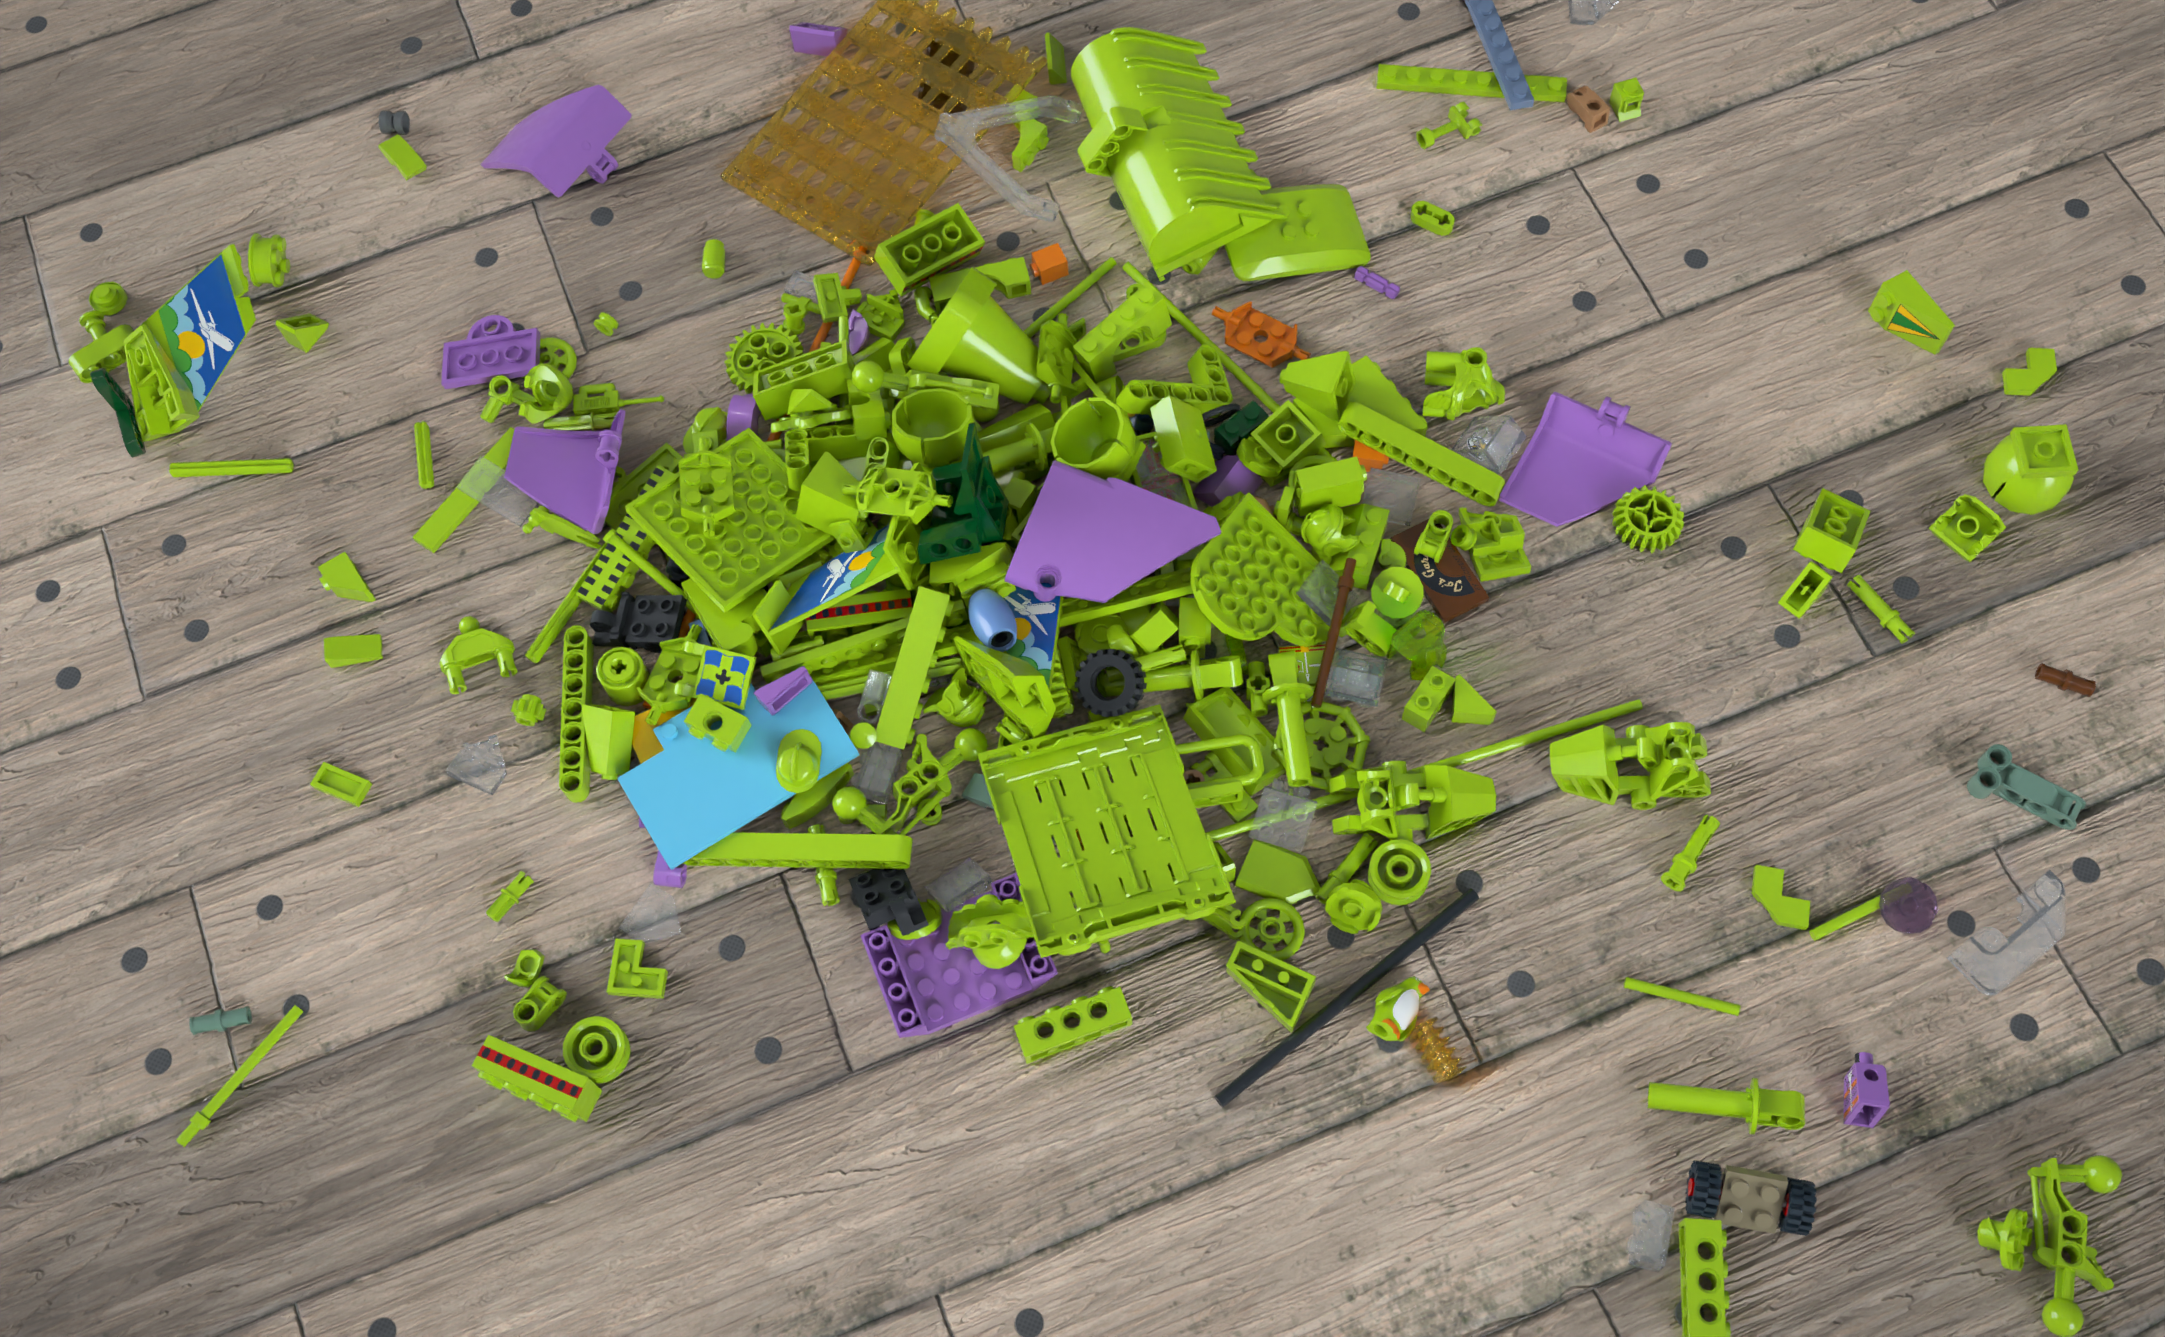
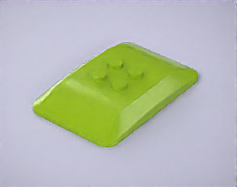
[1225,184,1371,281]

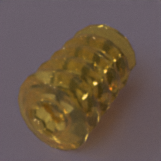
[1409,1017,1466,1083]

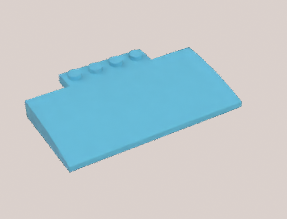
[617,679,860,870]

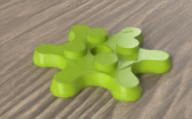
[770,404,853,433]

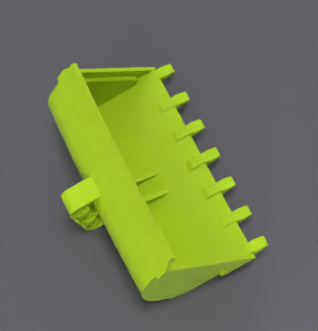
[1071,27,1285,282]

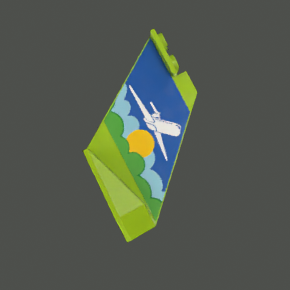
[123,244,256,442]
[752,462,932,655]
[953,539,1063,739]

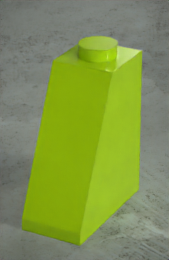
[582,704,635,780]

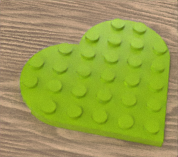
[1190,492,1339,647]

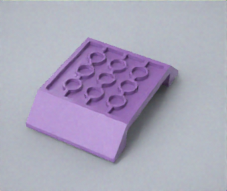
[860,873,1058,1038]

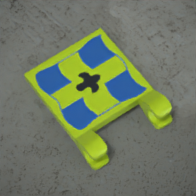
[674,641,757,710]

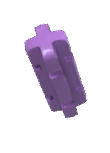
[1354,266,1400,299]

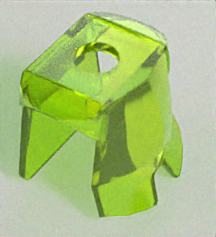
[1386,610,1447,681]

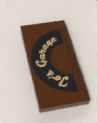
[1390,518,1489,624]

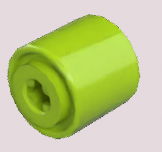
[596,647,650,707]

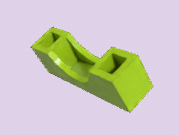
[929,257,1032,315]

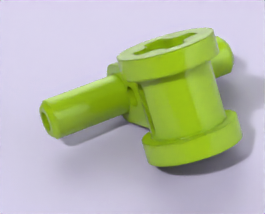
[781,293,821,335]

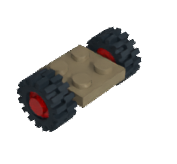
[1685,1160,1817,1236]

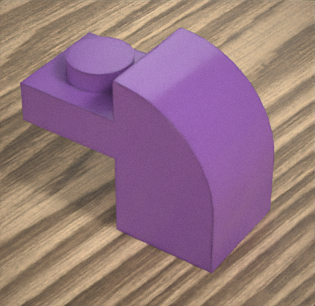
[727,394,761,441]

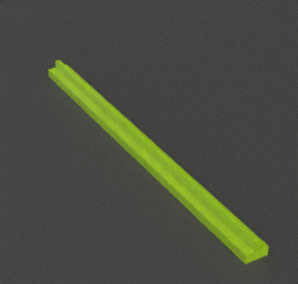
[810,567,1193,686]

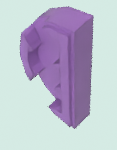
[849,310,870,356]

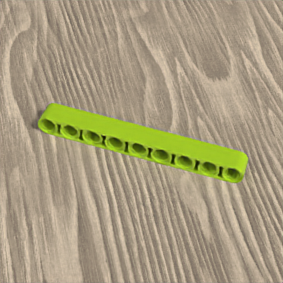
[683,833,913,869]

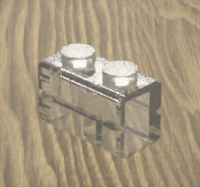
[851,742,903,805]

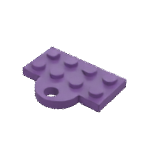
[441,315,541,389]

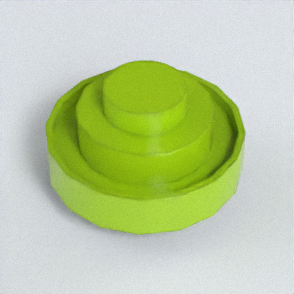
[89,282,128,316]

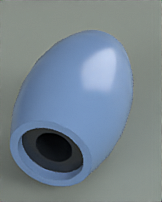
[968,589,1017,652]

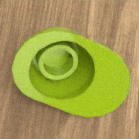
[683,406,728,453]
[776,729,822,793]

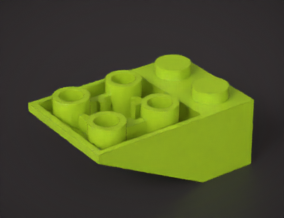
[930,542,1014,603]

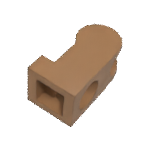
[1566,85,1610,133]

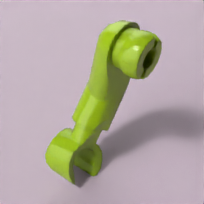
[914,286,939,326]

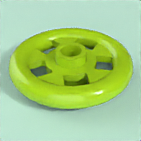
[522,337,577,381]
[1238,898,1305,961]

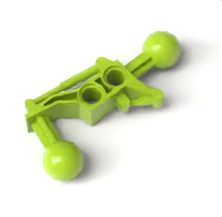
[852,361,1000,422]
[832,728,988,835]
[2027,1155,2122,1337]

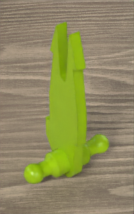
[522,506,602,549]

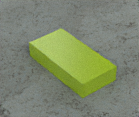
[310,762,372,807]

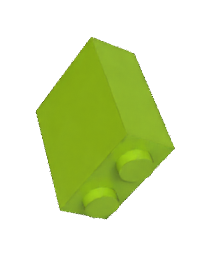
[1294,456,1367,516]

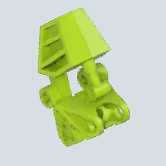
[1550,722,1711,810]
[1329,761,1496,843]

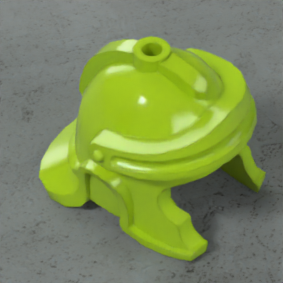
[1301,504,1360,566]
[922,666,987,727]

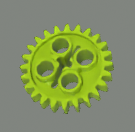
[724,322,804,394]

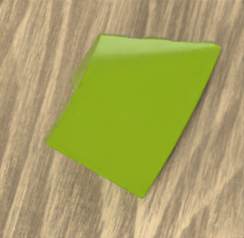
[1459,507,1531,582]

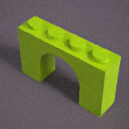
[1073,282,1172,383]

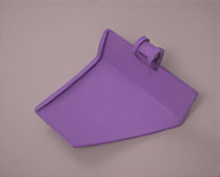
[480,85,632,197]
[1499,392,1672,527]
[504,409,626,534]

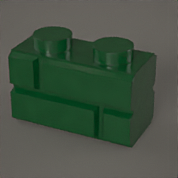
[1214,400,1269,456]

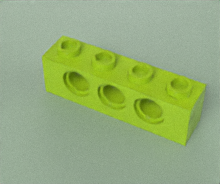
[1014,986,1133,1064]
[1679,1218,1731,1337]

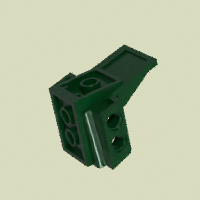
[918,423,1009,565]

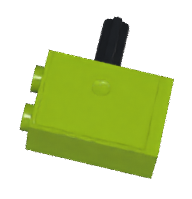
[1150,395,1225,483]

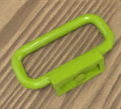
[1176,734,1264,808]

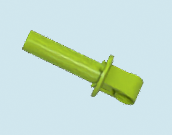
[949,423,1055,473]
[1104,649,1244,700]
[1262,650,1314,787]
[1648,1078,1805,1135]

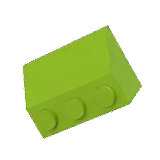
[1323,503,1390,591]

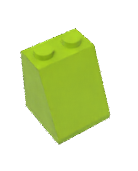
[796,451,870,537]

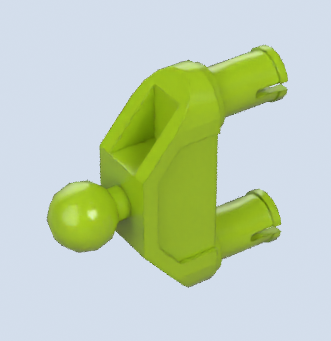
[440,616,518,694]

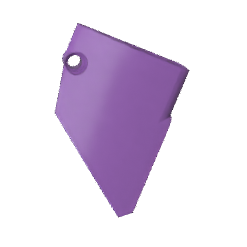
[1005,460,1221,603]

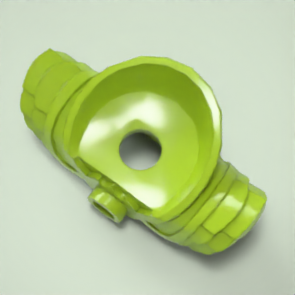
[945,894,1034,969]

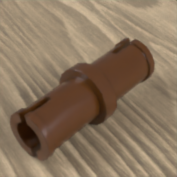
[2035,663,2096,697]

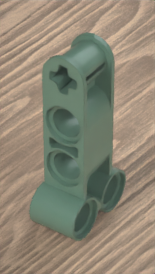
[1967,744,2086,830]

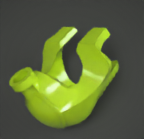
[519,363,574,424]

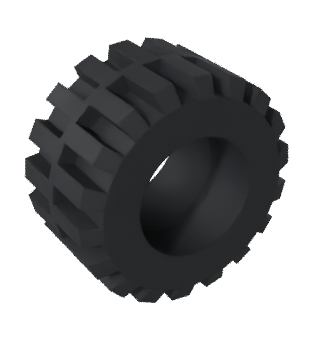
[1074,649,1147,717]

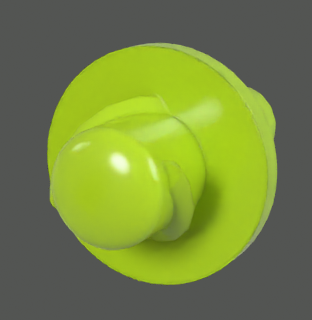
[1977,1208,2033,1271]

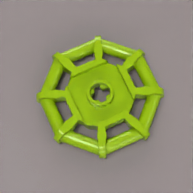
[1271,698,1371,793]

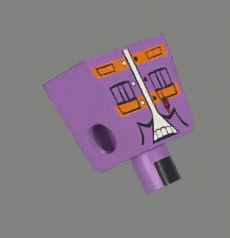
[1844,1052,1890,1128]

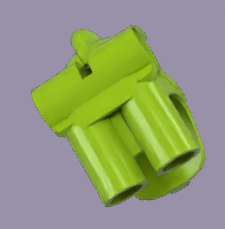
[1423,347,1505,420]

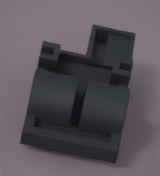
[589,592,687,653]
[849,869,929,936]

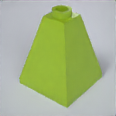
[1279,351,1356,422]

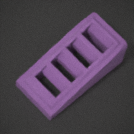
[754,666,813,716]

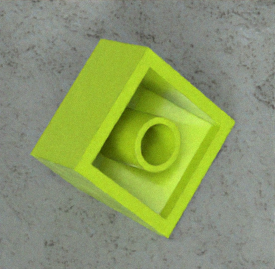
[1251,400,1327,470]

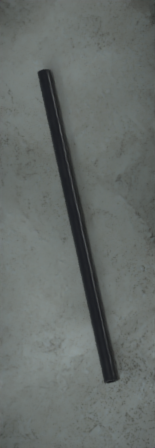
[1214,888,1479,1108]

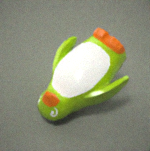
[1366,976,1430,1042]

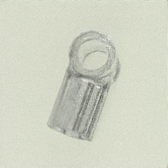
[857,669,892,724]

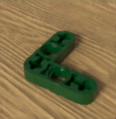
[90,368,146,458]

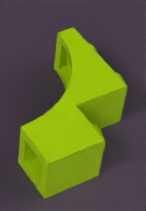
[1001,85,1049,172]

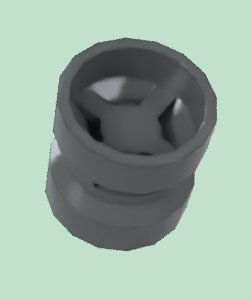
[379,110,410,135]

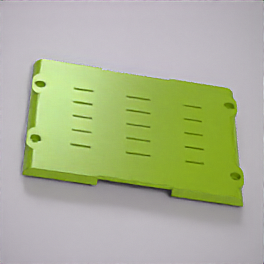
[977,704,1236,958]

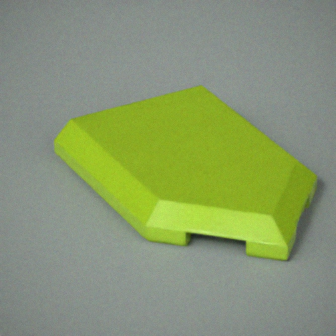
[1235,837,1321,905]

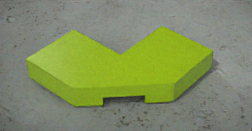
[2002,348,2057,396]
[1751,865,1810,930]

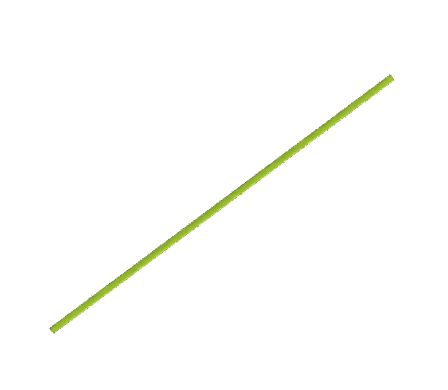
[1205,699,1643,842]

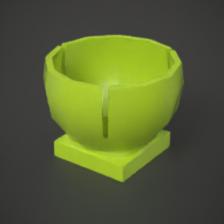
[892,388,974,473]
[1050,397,1146,482]
[1983,424,2079,515]

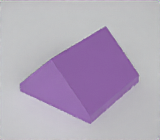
[789,22,847,58]
[1193,455,1263,507]

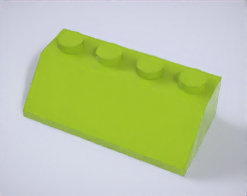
[753,339,855,421]

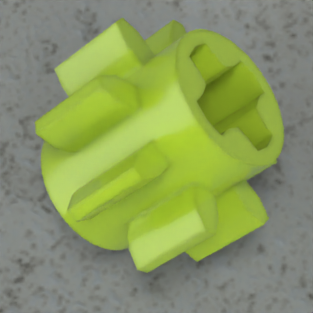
[510,694,546,726]

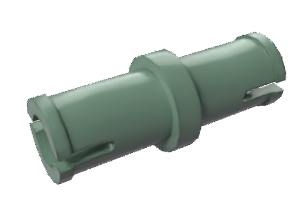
[189,1006,252,1035]

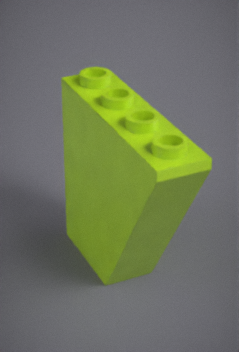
[1293,355,1428,448]

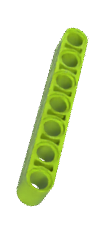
[1337,402,1505,507]
[559,625,594,803]

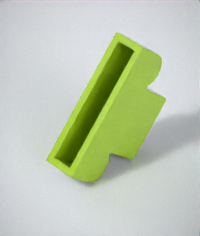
[681,578,767,656]

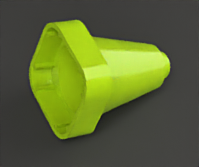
[907,266,1051,405]

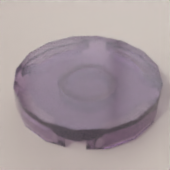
[1879,877,1938,934]

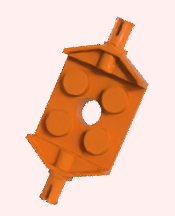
[1211,301,1311,368]

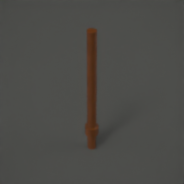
[1311,558,1357,708]

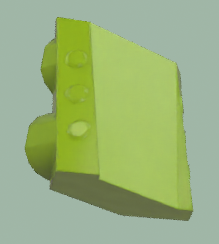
[1928,494,2006,562]

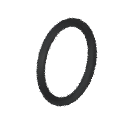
[1202,403,1240,428]

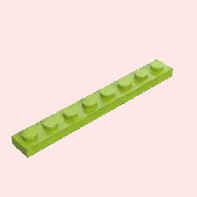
[1376,64,1567,103]
[760,599,969,684]

